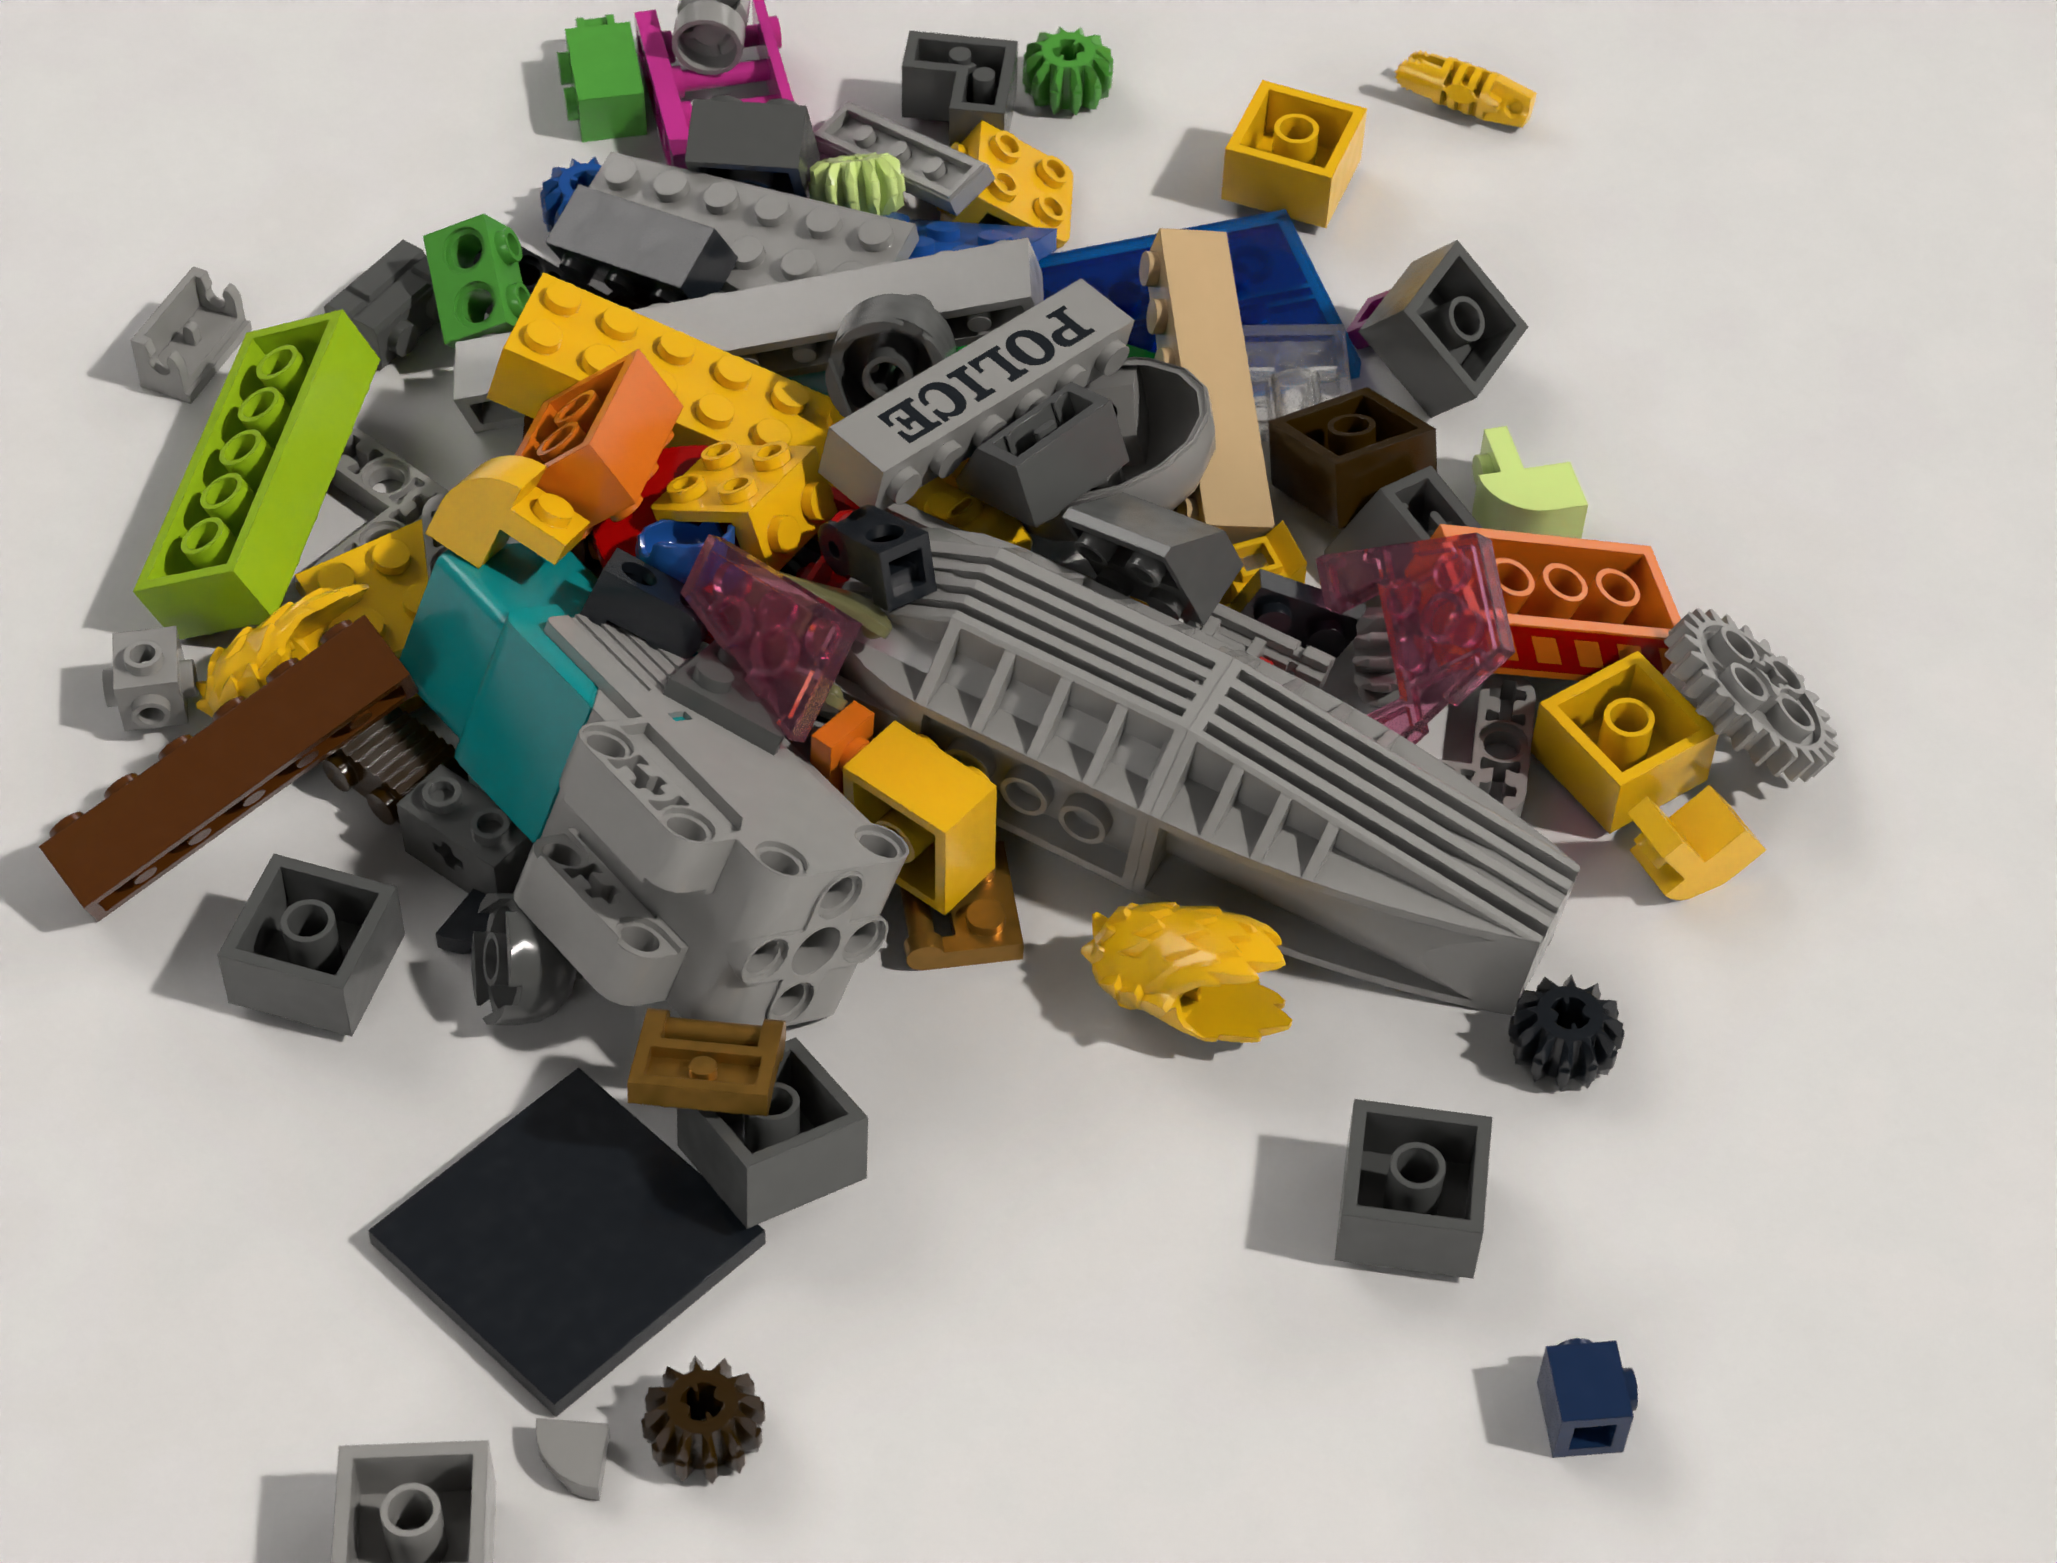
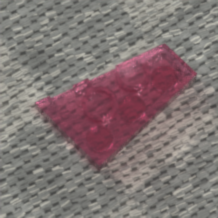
[680,534,862,743]

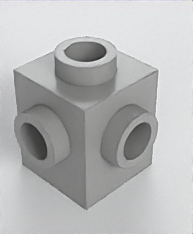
[102,626,198,731]

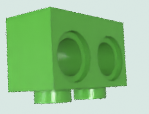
[423,213,531,349]

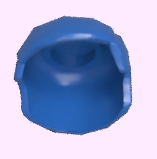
[635,519,735,592]

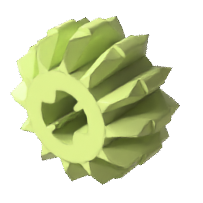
[808,152,906,215]

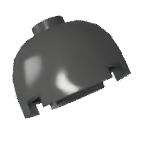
[471,893,583,1025]

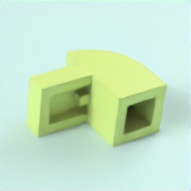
[1472,426,1588,539]

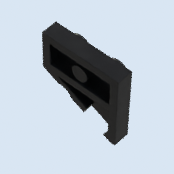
[1228,569,1367,659]

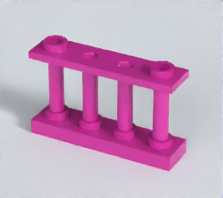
[634,0,794,170]

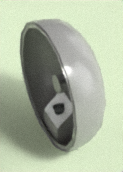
[1021,357,1216,541]

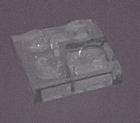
[1242,324,1352,441]

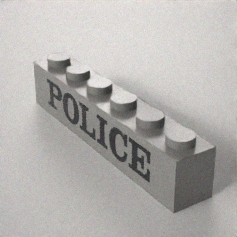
[818,278,1134,510]

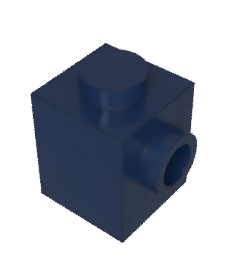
[1537,1338,1638,1458]

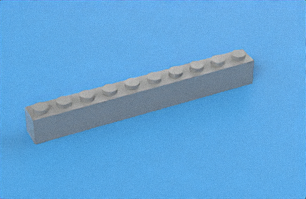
[453,238,1044,433]

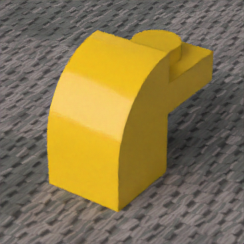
[425,455,590,569]
[1627,784,1766,900]

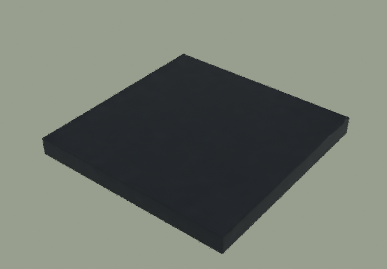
[368,1067,766,1417]

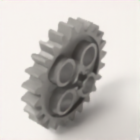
[1664,608,1839,782]

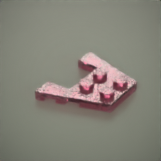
[1316,532,1515,745]

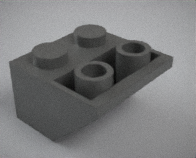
[956,382,1130,528]
[1324,465,1482,611]
[1062,492,1243,625]

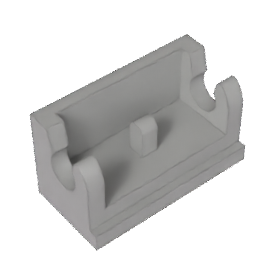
[131,266,252,404]

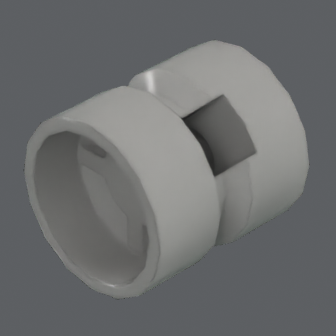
[672,0,750,75]

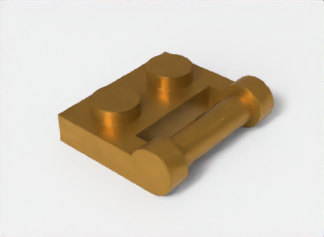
[900,841,1024,970]
[627,1008,786,1116]

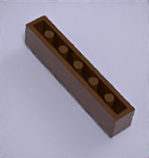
[39,614,419,922]

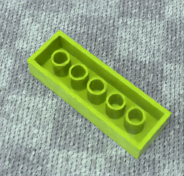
[133,309,381,640]

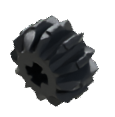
[1508,974,1624,1091]

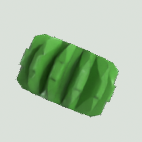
[1022,26,1113,115]

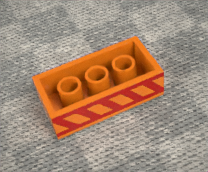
[1407,524,1681,681]

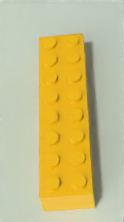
[487,272,971,542]

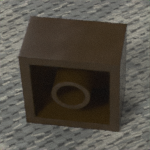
[1268,387,1437,529]

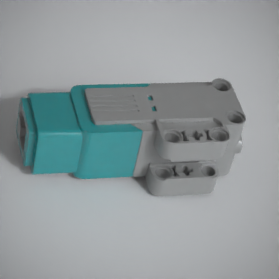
[399,543,909,1026]

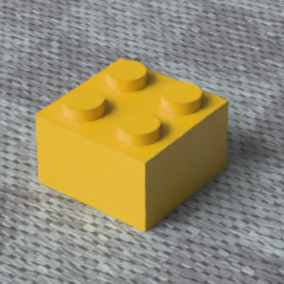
[1221,80,1367,228]
[1531,651,1719,834]
[843,720,997,916]

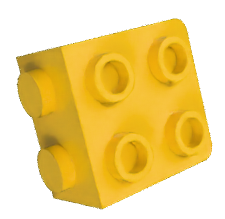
[937,120,1074,248]
[651,441,838,572]

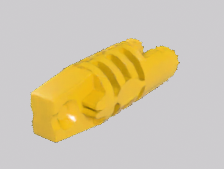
[1394,50,1537,128]

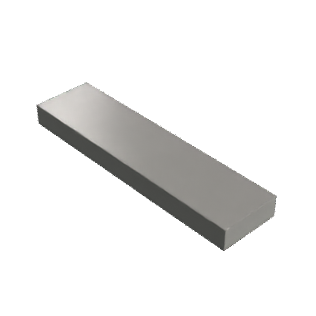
[814,102,995,216]

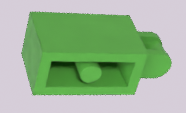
[557,14,647,142]

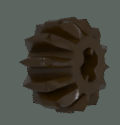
[641,1356,765,1485]

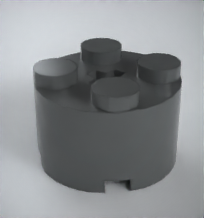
[825,294,956,417]

